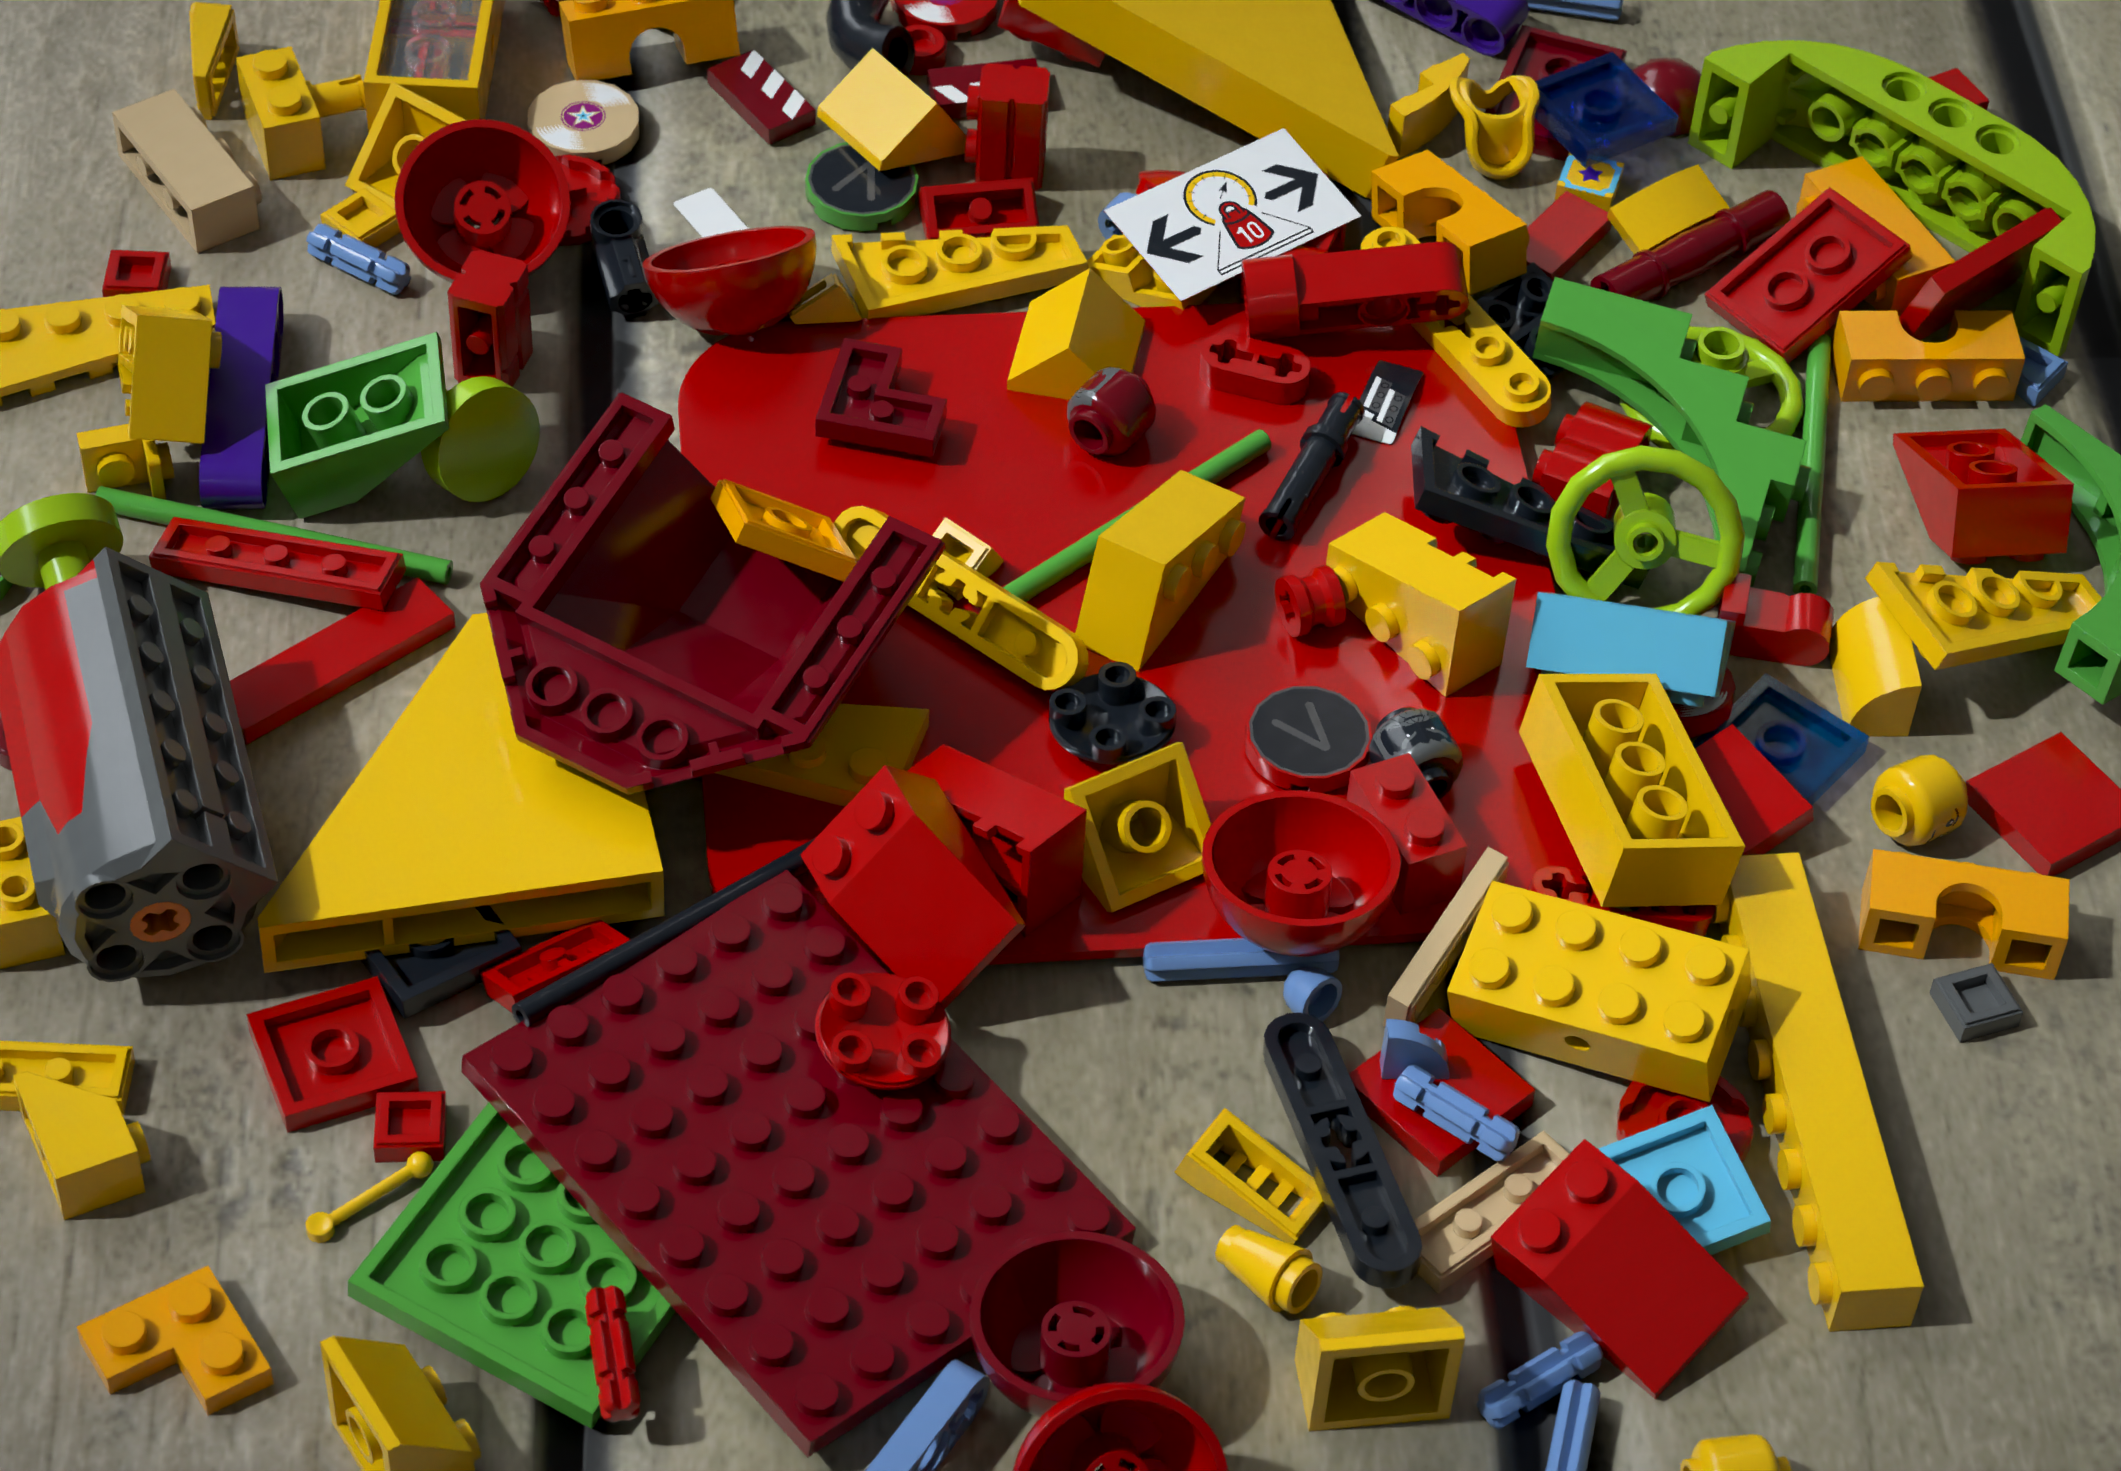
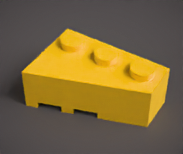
[118,305,222,444]
[1075,470,1246,672]
[1326,512,1516,697]

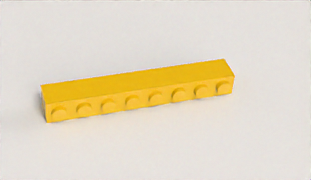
[1711,852,1924,1332]

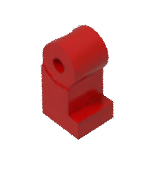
[1717,573,1834,666]

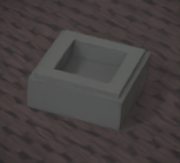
[1929,963,2023,1043]

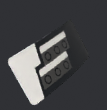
[1352,360,1423,444]

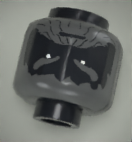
[1369,707,1463,799]

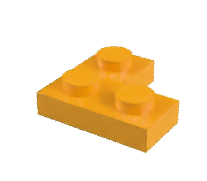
[76,1265,274,1416]

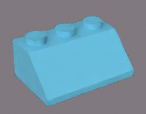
[1526,592,1736,707]

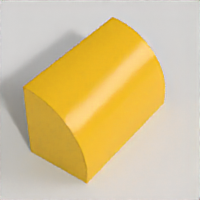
[1829,597,1922,736]

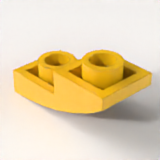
[1387,53,1470,159]
[1607,164,1730,254]
[1087,234,1217,310]

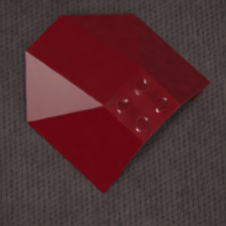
[480,392,946,795]

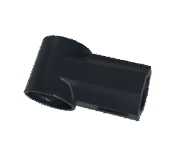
[590,199,660,319]

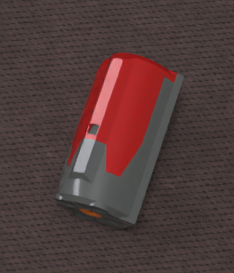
[0,547,279,982]

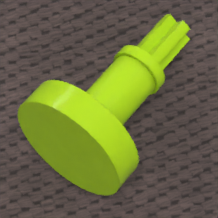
[421,376,540,502]
[0,493,124,590]

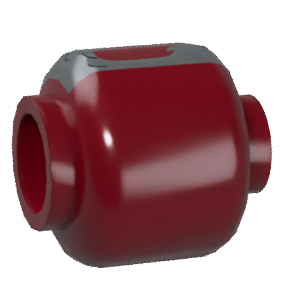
[1067,367,1156,457]

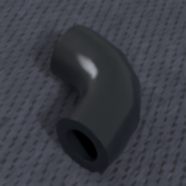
[826,0,915,77]

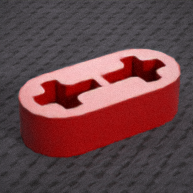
[1199,333,1311,405]

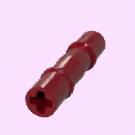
[1590,190,1790,302]

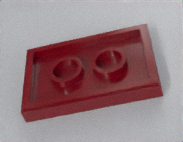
[1485,25,1627,162]

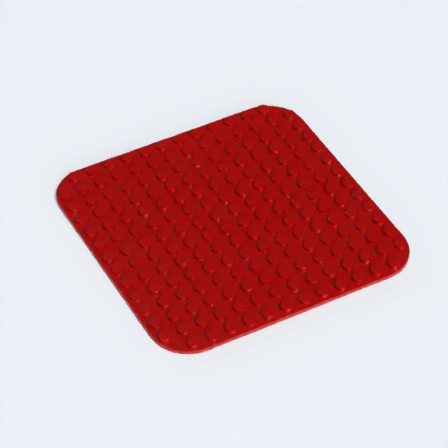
[678,303,1584,970]

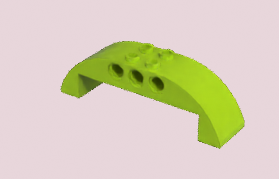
[1688,40,2095,357]

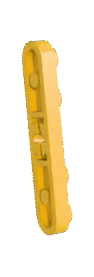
[1361,227,1551,427]
[834,506,1088,692]

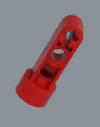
[1241,242,1469,341]

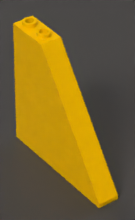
[1018,0,1399,199]
[257,613,665,973]

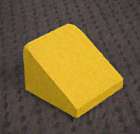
[789,273,862,324]
[932,517,1004,601]

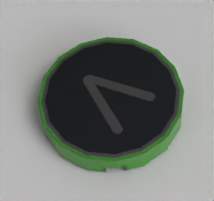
[805,143,919,232]

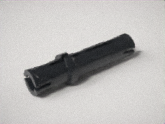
[1258,392,1365,541]

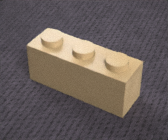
[112,89,262,254]

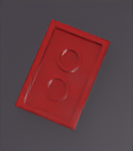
[1704,187,1912,364]
[1899,207,2062,341]

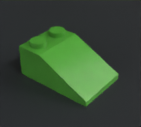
[265,332,449,519]

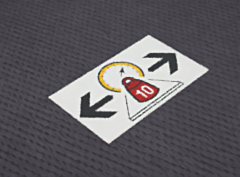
[1104,128,1361,301]

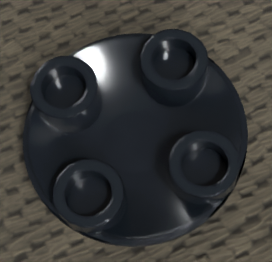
[1049,662,1177,765]

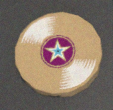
[528,80,639,165]

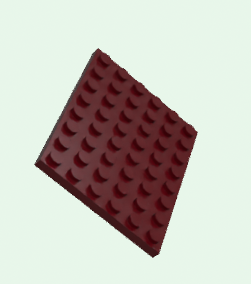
[461,870,1136,1458]

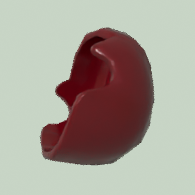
[1623,58,1701,137]

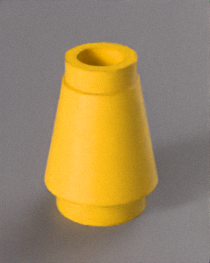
[1215,1225,1323,1314]

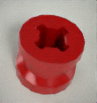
[1274,565,1346,637]

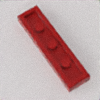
[148,517,406,611]
[230,577,456,745]

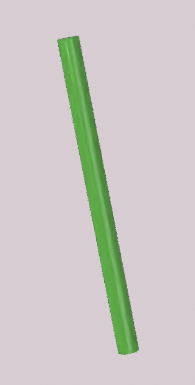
[1793,333,1832,594]
[1003,429,1272,602]
[95,486,453,585]

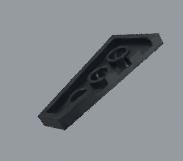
[1411,426,1649,590]

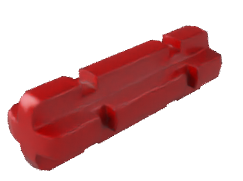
[585,1285,641,1423]

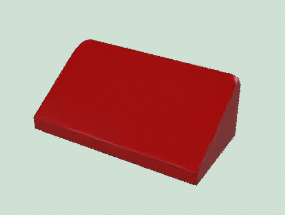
[917,177,1040,240]

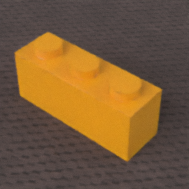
[1796,156,1956,317]

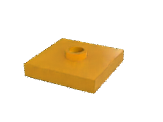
[710,479,857,582]

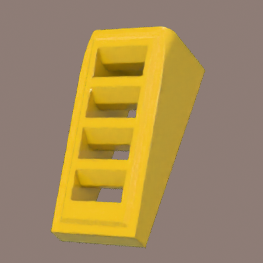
[189,2,240,120]
[1174,1108,1325,1244]

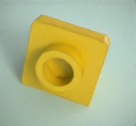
[76,423,175,500]

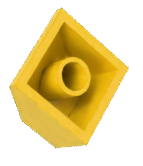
[1294,1306,1465,1431]
[320,1335,481,1471]

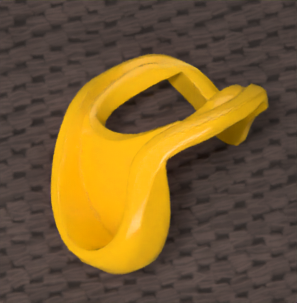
[1450,75,1540,179]

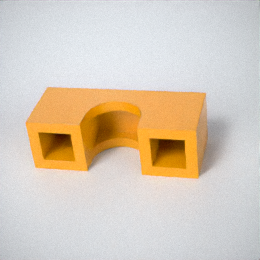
[559,0,740,80]
[1371,150,1529,295]
[1831,310,2025,402]
[1858,849,2070,980]

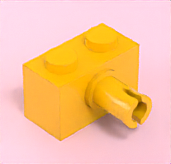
[236,46,366,181]

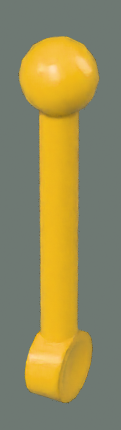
[305,1151,434,1243]

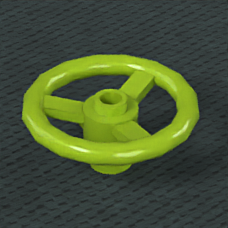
[1620,326,1804,450]
[1546,445,1745,616]

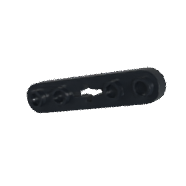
[1263,1013,1422,1289]

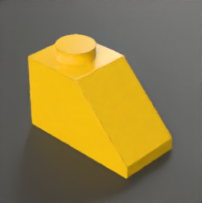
[13,1071,151,1220]

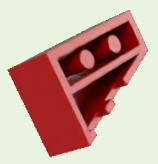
[907,744,1087,937]

